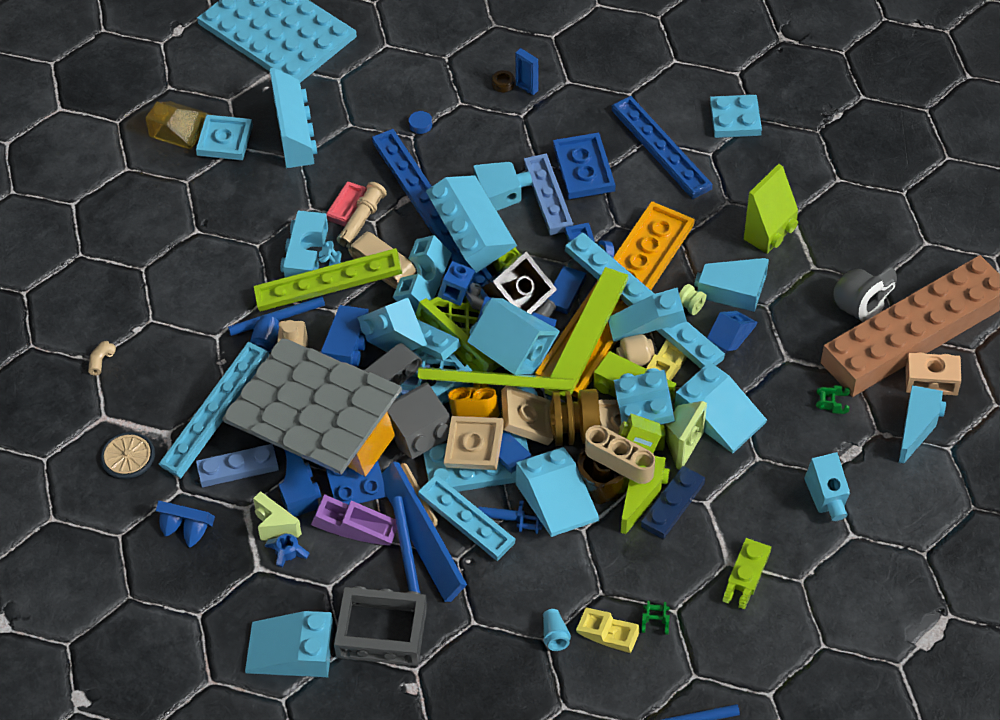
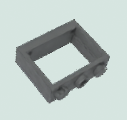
[334,586,427,666]

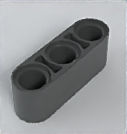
[364,343,422,385]

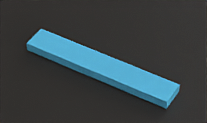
[159,342,270,478]

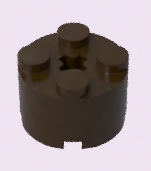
[577,442,629,504]

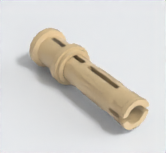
[337,182,387,247]

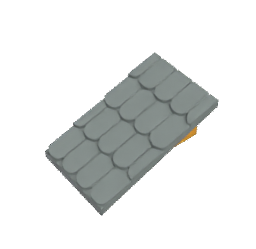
[222,338,402,477]

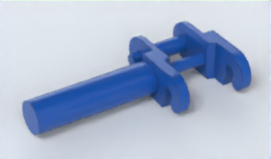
[478,501,543,534]

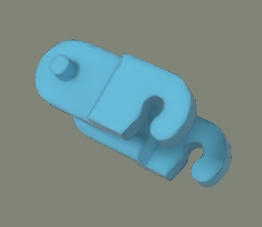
[319,241,341,266]

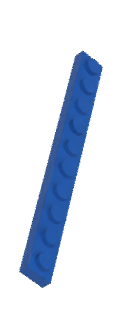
[372,129,492,299]

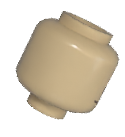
[616,334,655,367]

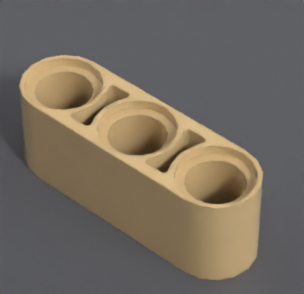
[348,232,416,289]
[585,425,655,484]

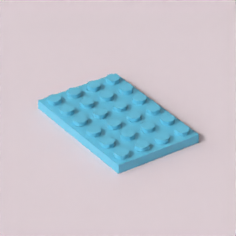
[197,0,357,83]

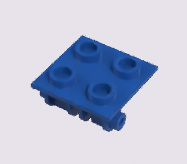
[325,460,387,505]

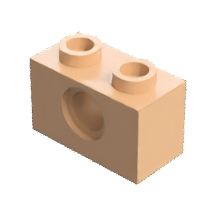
[905,352,961,396]

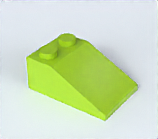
[744,164,798,254]

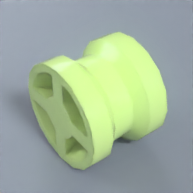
[679,284,706,315]

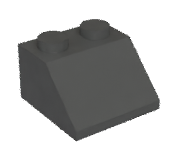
[387,382,451,459]

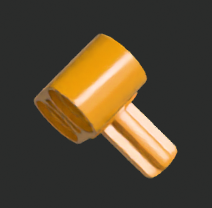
[448,383,500,418]

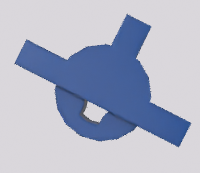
[265,533,309,568]

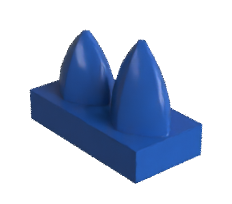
[156,500,215,547]

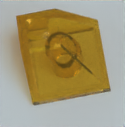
[146,101,212,150]

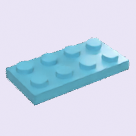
[423,433,529,492]

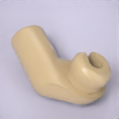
[88,341,116,375]

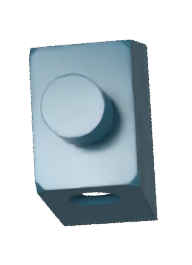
[473,162,532,211]
[804,452,850,521]

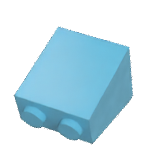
[467,298,560,375]

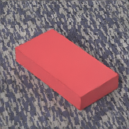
[326,181,367,227]

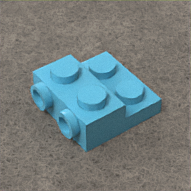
[614,368,675,425]

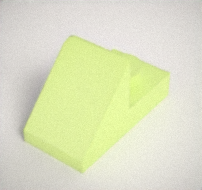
[253,491,302,541]

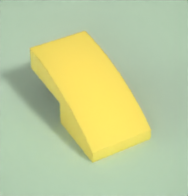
[646,339,687,381]
[576,608,640,653]

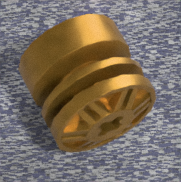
[549,389,600,446]

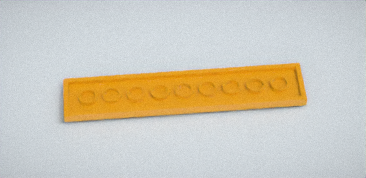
[535,201,695,398]

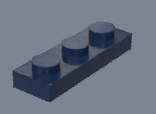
[641,466,705,540]

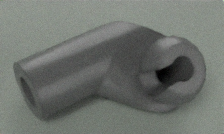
[466,283,484,311]

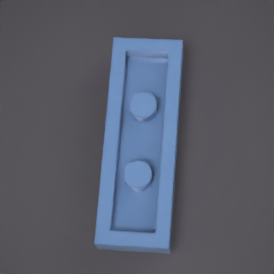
[196,444,279,487]

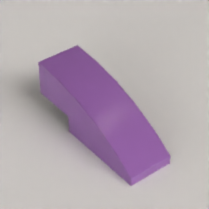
[311,494,397,546]

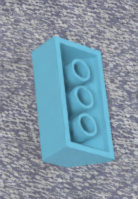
[270,68,317,168]
[426,175,517,273]

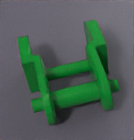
[816,385,850,414]
[642,600,670,635]

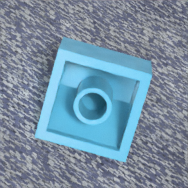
[358,298,427,352]

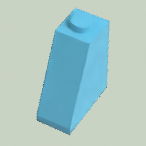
[694,258,769,312]

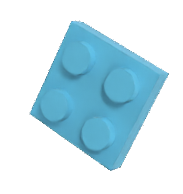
[710,95,762,138]
[196,115,253,160]

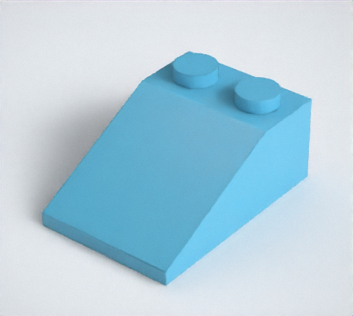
[674,362,767,453]
[516,447,599,537]
[245,611,334,677]

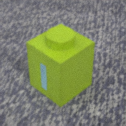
[618,413,662,453]

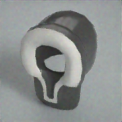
[833,267,897,322]

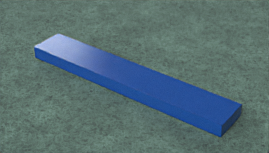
[612,96,713,199]
[382,462,467,602]

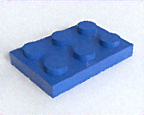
[553,133,615,199]

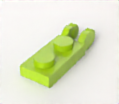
[723,538,771,609]

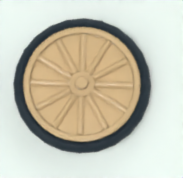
[100,432,155,479]

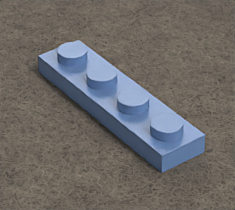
[524,153,573,235]

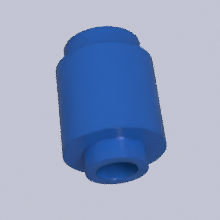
[250,315,279,353]

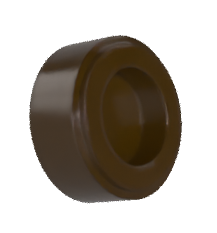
[492,70,515,93]

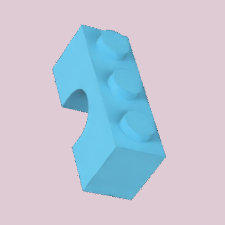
[280,211,328,278]
[393,235,452,314]

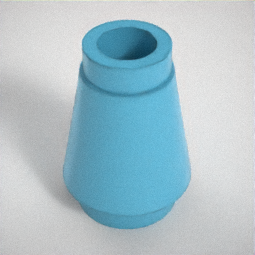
[543,609,571,651]

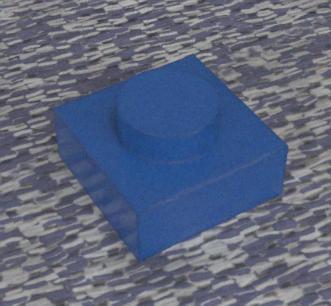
[565,223,595,243]

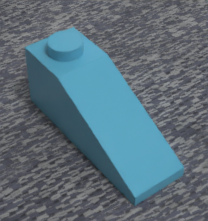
[608,288,687,342]
[899,385,946,464]

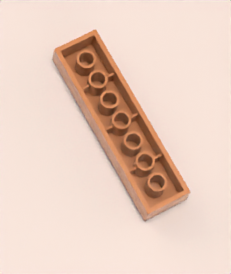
[821,255,1000,397]

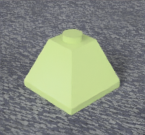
[664,401,707,469]

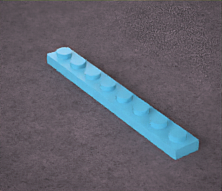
[565,233,725,369]

